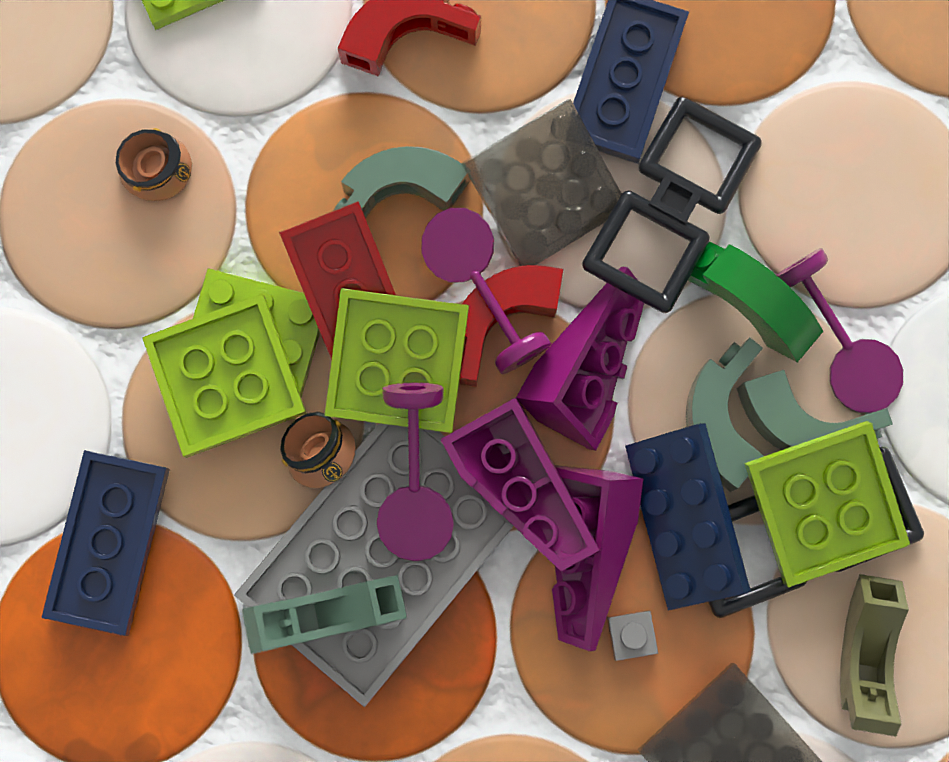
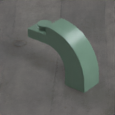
[333,147,470,218]
[686,338,764,492]
[736,370,893,450]
[242,575,407,654]

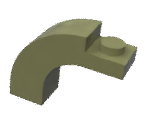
[840,574,909,737]

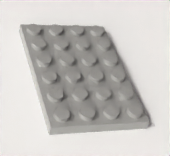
[234,423,513,707]

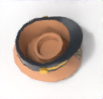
[115,128,192,201]
[280,412,355,488]

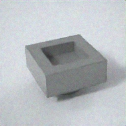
[607,611,658,661]

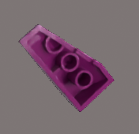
[516,266,644,451]
[440,398,600,571]
[552,465,643,651]

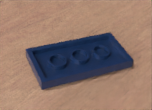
[561,0,689,164]
[625,423,751,611]
[41,450,170,636]

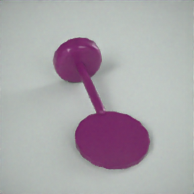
[421,208,551,374]
[777,248,903,413]
[376,383,454,561]

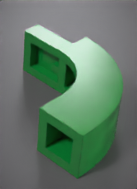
[688,241,824,363]

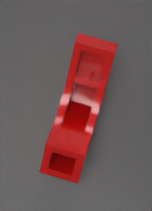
[338,0,481,77]
[460,265,564,387]

